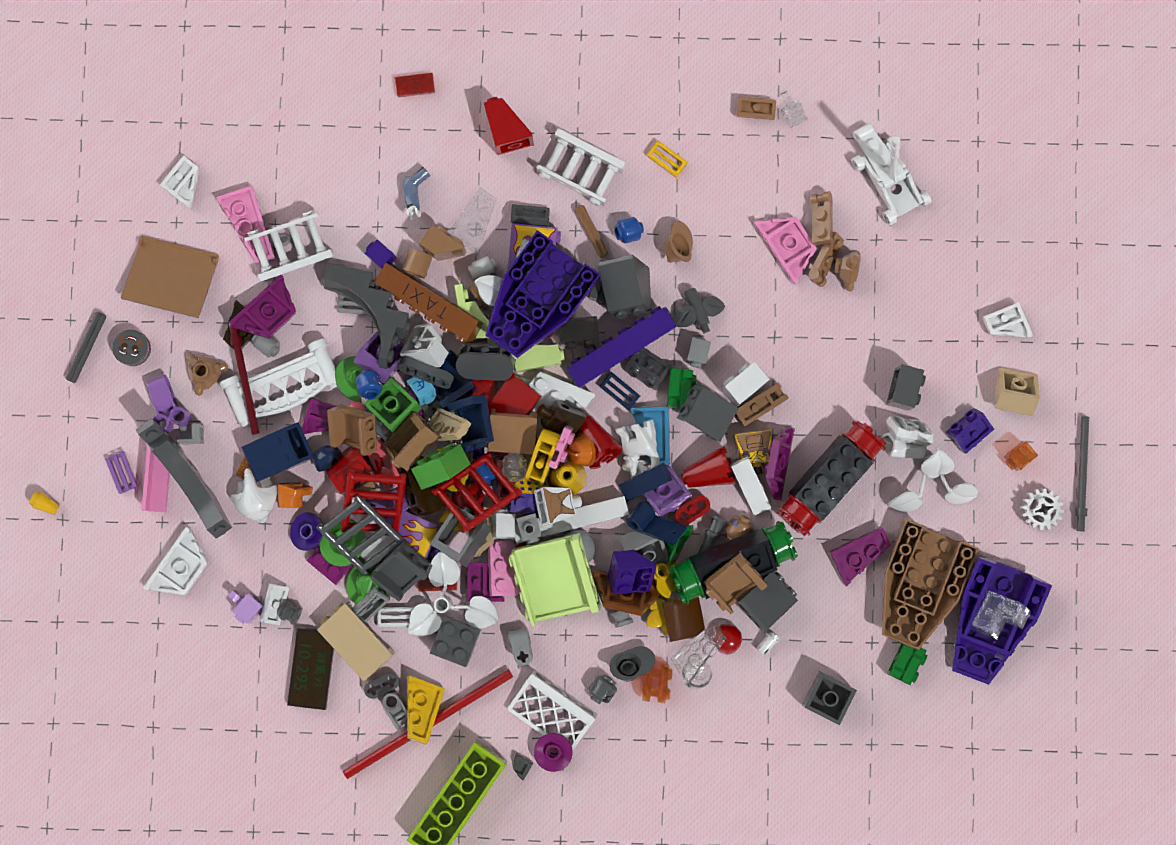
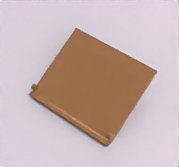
[121,236,219,318]

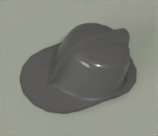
[609,646,655,682]

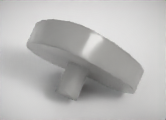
[270,233,291,247]

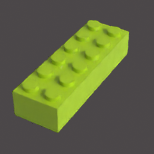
[406,740,507,845]

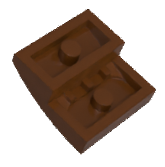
[662,597,706,642]

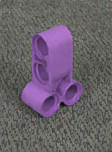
[146,374,192,434]

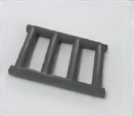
[316,495,407,575]

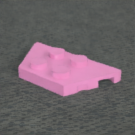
[754,217,817,284]

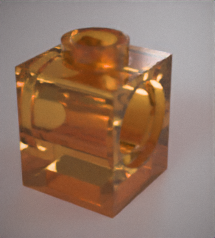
[1004,441,1038,471]

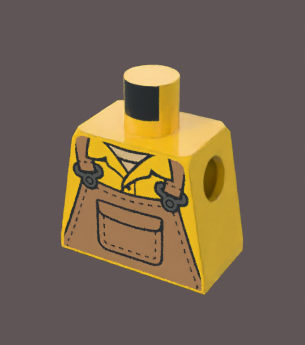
[734,430,772,475]

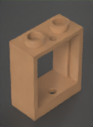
[383,410,439,471]

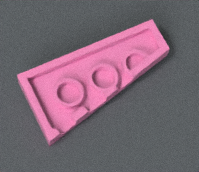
[216,186,275,264]

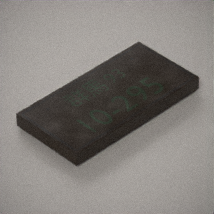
[287,628,334,710]

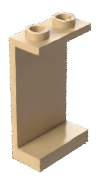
[317,602,395,681]

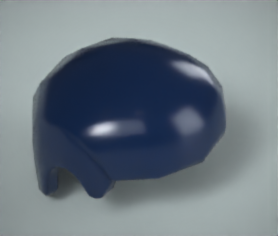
[313,445,342,472]

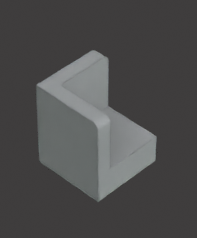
[177,423,204,445]

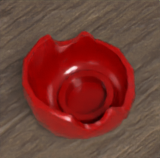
[713,623,742,655]

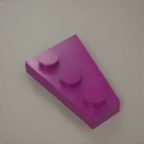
[830,527,891,587]

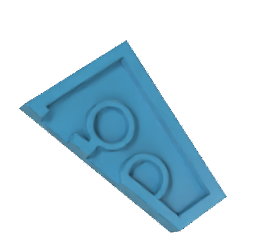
[630,407,670,465]

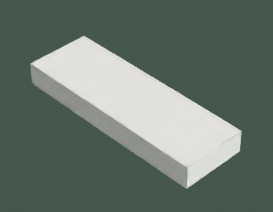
[730,457,772,516]

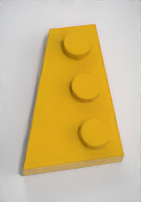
[407,675,445,745]

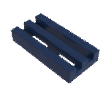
[599,372,640,411]

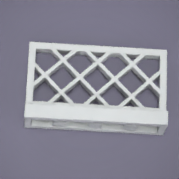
[507,670,598,750]

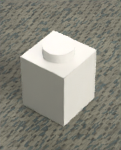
[491,510,515,539]

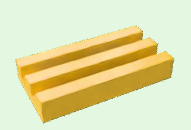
[646,140,688,178]

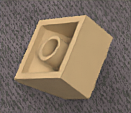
[994,367,1040,416]

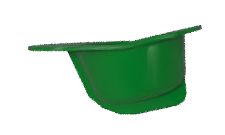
[663,522,694,566]

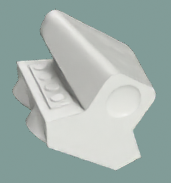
[881,416,934,459]

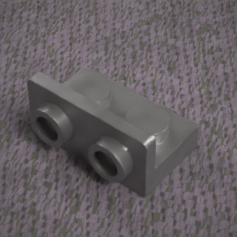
[624,348,672,390]

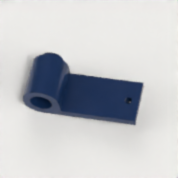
[626,502,687,545]

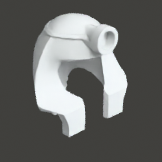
[231,468,278,523]

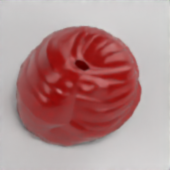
[451,482,484,515]

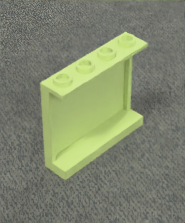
[509,533,601,627]

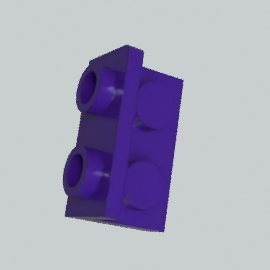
[946,408,994,454]

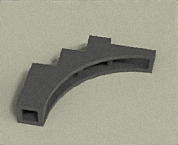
[324,263,411,369]

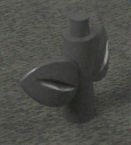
[674,288,725,334]

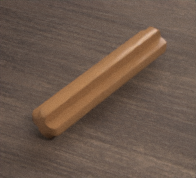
[575,205,608,258]

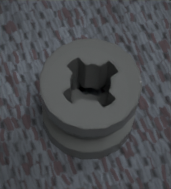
[280,602,303,626]

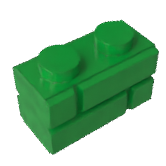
[666,368,697,409]
[887,643,928,685]

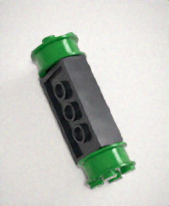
[668,521,798,605]

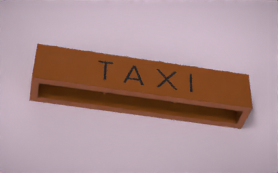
[374,263,484,343]

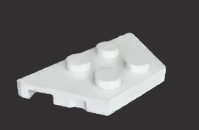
[143,527,209,595]

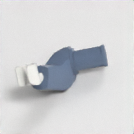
[403,167,431,220]

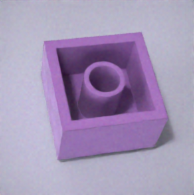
[354,331,404,385]

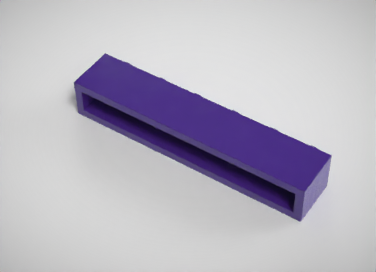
[567,306,678,388]

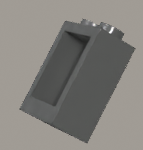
[430,505,492,568]

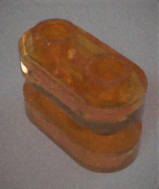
[642,664,672,703]

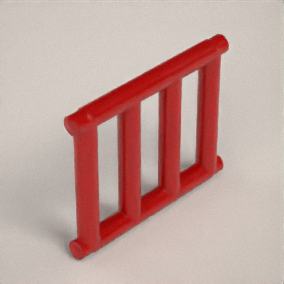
[431,452,523,533]
[341,470,407,533]

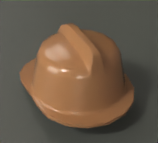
[663,221,693,263]

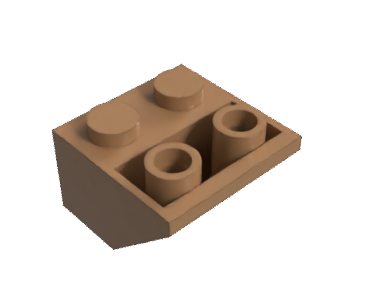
[419,225,467,261]

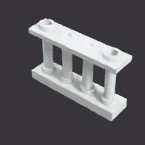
[537,128,626,206]
[244,210,334,282]

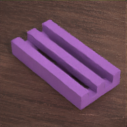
[105,451,138,494]

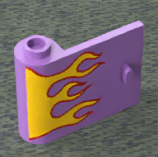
[508,223,561,270]
[383,507,441,561]

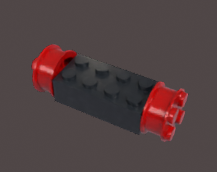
[777,421,886,536]

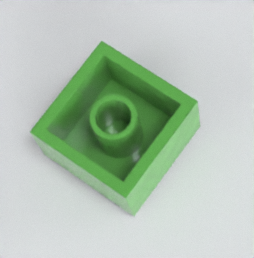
[364,377,422,433]
[411,444,470,490]

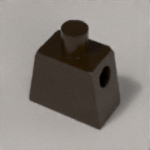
[537,400,587,435]

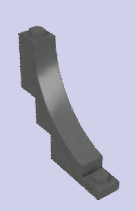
[136,419,232,539]

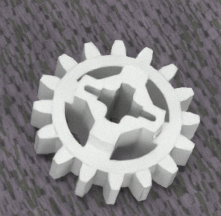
[1020,488,1064,530]

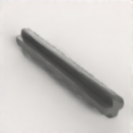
[65,312,106,383]

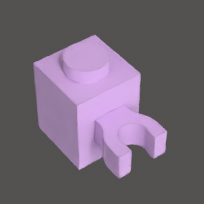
[228,590,264,624]

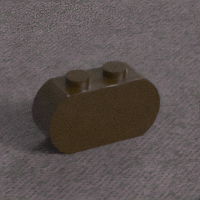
[400,456,445,516]

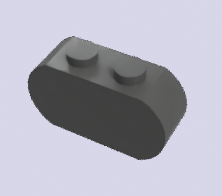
[456,343,516,381]

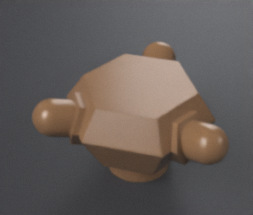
[835,251,861,292]
[186,354,228,396]

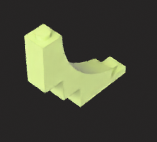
[455,284,565,373]

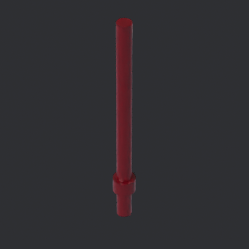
[229,326,260,435]

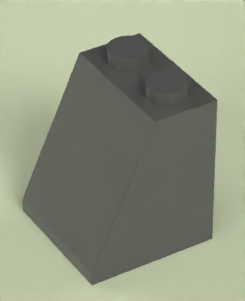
[598,254,652,319]
[737,572,798,632]

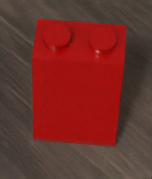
[484,97,534,155]
[326,446,376,495]

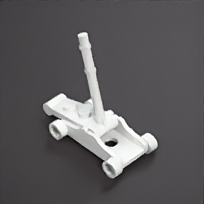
[851,123,932,226]

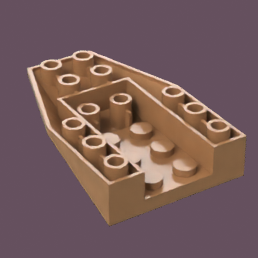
[882,519,979,650]

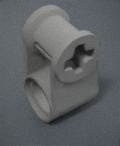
[508,627,533,666]
[382,691,407,730]

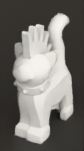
[615,420,660,478]

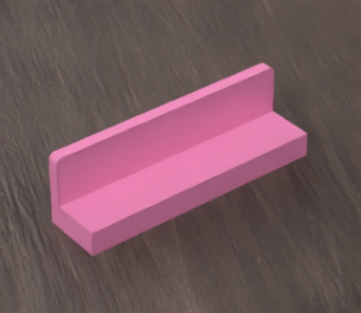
[141,436,173,512]

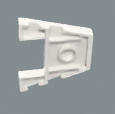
[529,372,596,439]

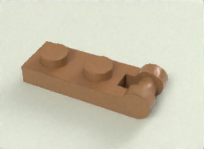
[811,191,833,245]
[809,232,844,287]
[736,382,789,427]

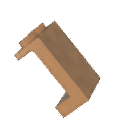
[327,404,377,456]
[487,409,538,455]
[704,553,768,614]

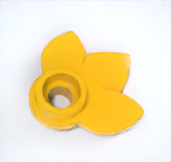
[654,562,680,598]
[646,598,674,636]

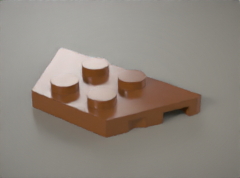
[592,569,661,616]

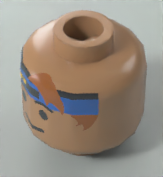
[725,515,754,540]

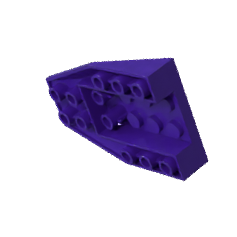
[485,230,601,358]

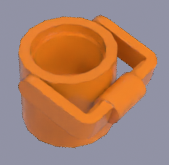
[278,482,313,508]

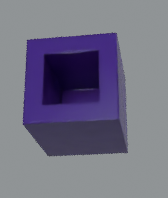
[364,240,397,269]

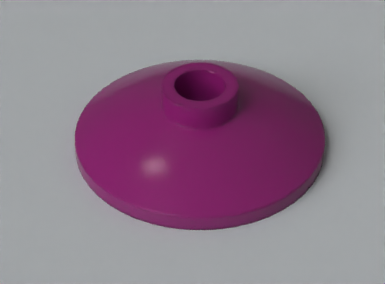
[534,733,573,772]

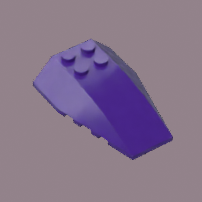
[952,557,1052,685]

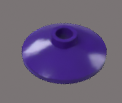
[290,512,323,551]

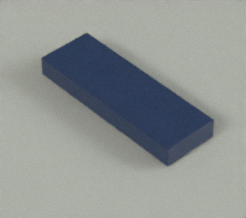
[619,463,673,502]

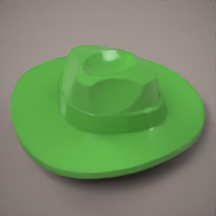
[335,356,364,403]
[319,519,365,566]
[346,560,389,606]

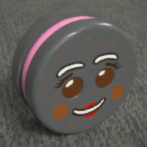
[112,330,151,366]

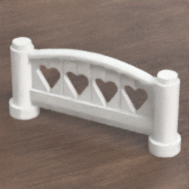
[219,338,338,427]

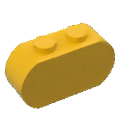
[525,428,561,486]

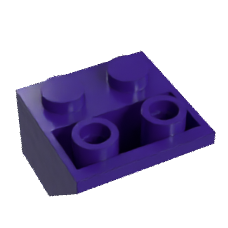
[607,550,657,594]

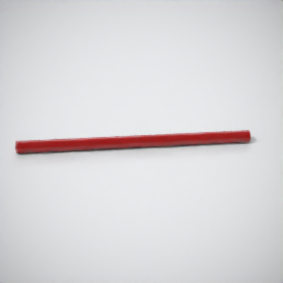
[343,669,513,779]

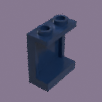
[432,350,479,411]
[447,395,494,452]

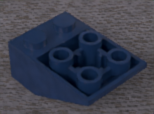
[241,422,314,482]

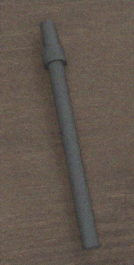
[1075,416,1089,532]

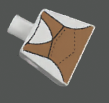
[534,487,582,527]

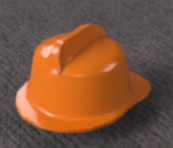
[565,432,596,466]

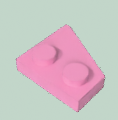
[549,425,575,469]

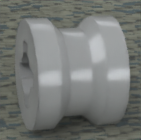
[611,611,634,628]

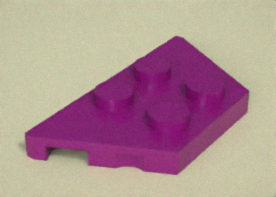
[229,275,296,339]
[765,427,795,501]

